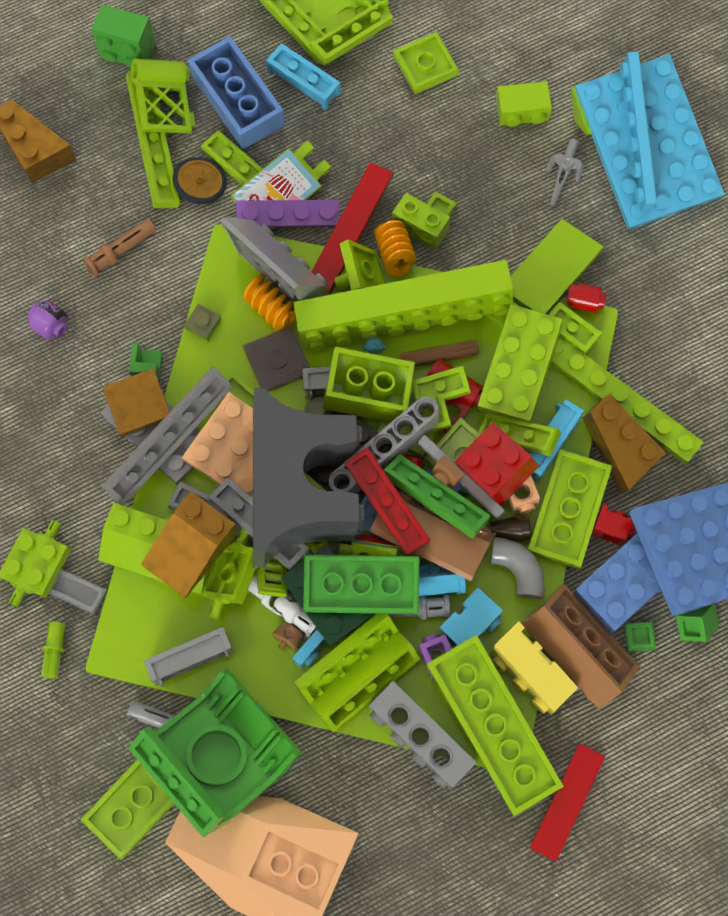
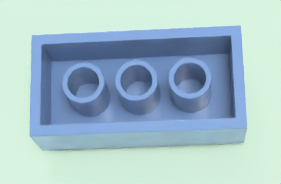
[187,36,285,150]
[573,533,661,635]

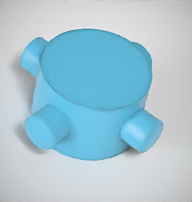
[363,339,386,355]

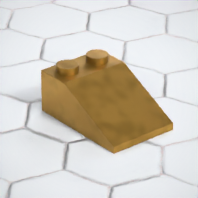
[141,491,239,599]

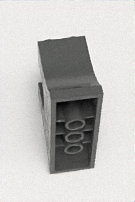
[253,388,364,567]

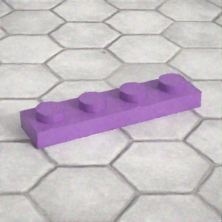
[236,200,340,228]

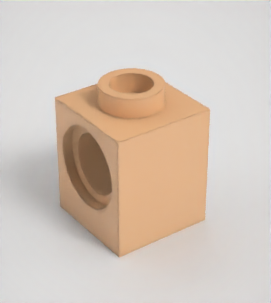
[507,476,540,515]

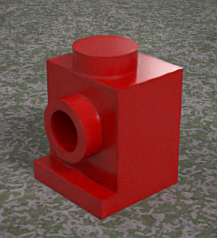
[591,504,636,546]

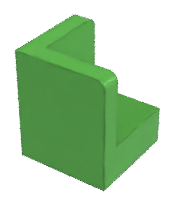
[129,343,162,382]
[676,604,719,642]

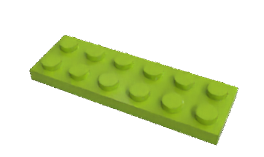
[426,635,564,816]

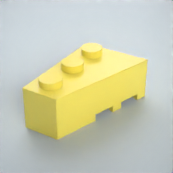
[491,622,578,715]

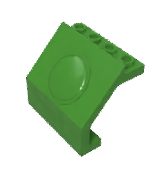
[128,668,302,837]

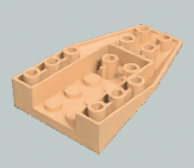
[165,796,359,916]

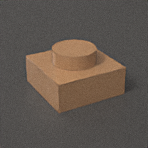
[430,455,465,490]

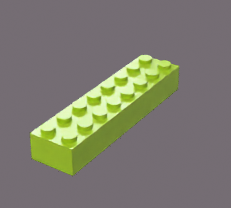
[293,259,513,352]

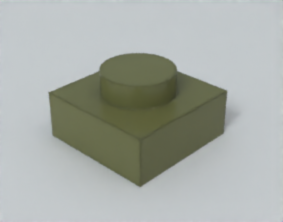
[184,304,221,341]

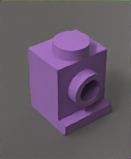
[418,633,451,681]

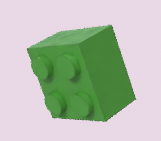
[91,5,156,67]

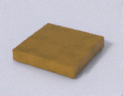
[103,369,170,437]

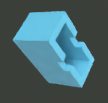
[439,588,503,647]

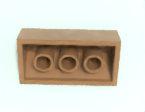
[370,487,496,581]
[522,584,640,709]

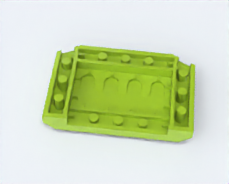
[259,0,393,65]

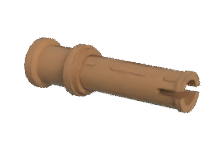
[82,218,157,277]

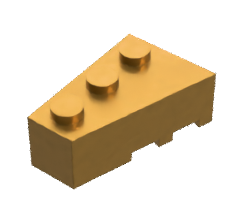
[582,394,666,494]

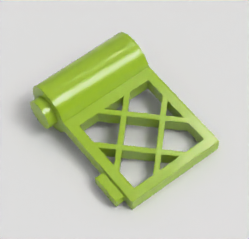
[131,58,196,134]

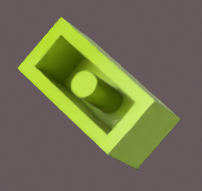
[496,81,552,127]

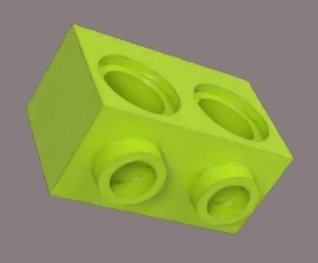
[392,193,450,250]

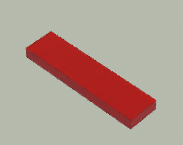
[344,447,431,556]
[529,743,605,862]

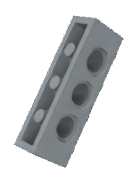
[369,681,477,790]

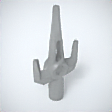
[546,138,584,206]

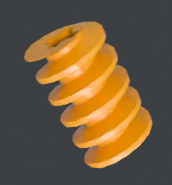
[374,220,416,277]
[243,274,296,331]

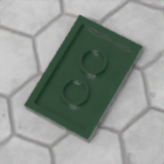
[281,545,376,647]

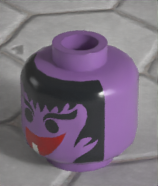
[28,301,68,340]

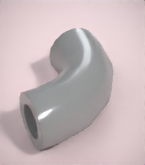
[491,537,545,599]

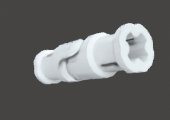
[249,570,317,639]

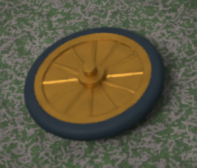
[173,157,226,204]

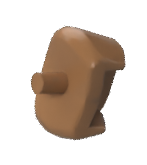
[272,623,303,651]

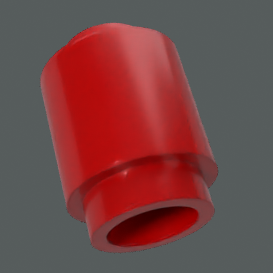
[566,283,607,314]

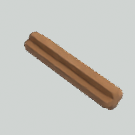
[400,340,479,366]

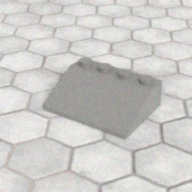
[220,217,330,302]

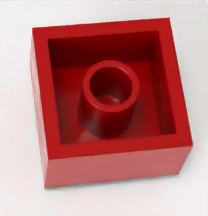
[455,422,539,506]

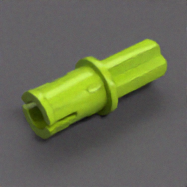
[41,622,66,679]

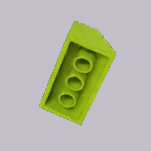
[98,502,210,595]

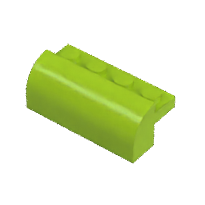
[294,614,420,733]

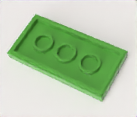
[303,555,419,614]

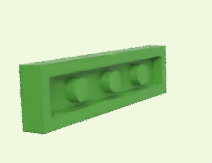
[384,454,490,539]

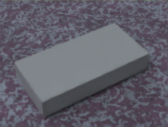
[49,569,108,616]

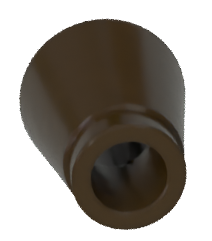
[490,514,531,542]

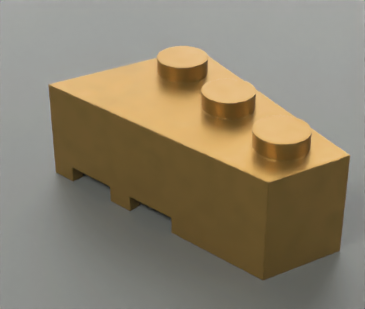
[0,100,76,183]

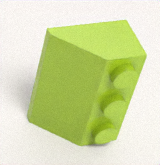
[322,347,415,422]

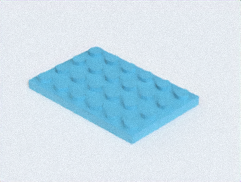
[574,54,725,230]

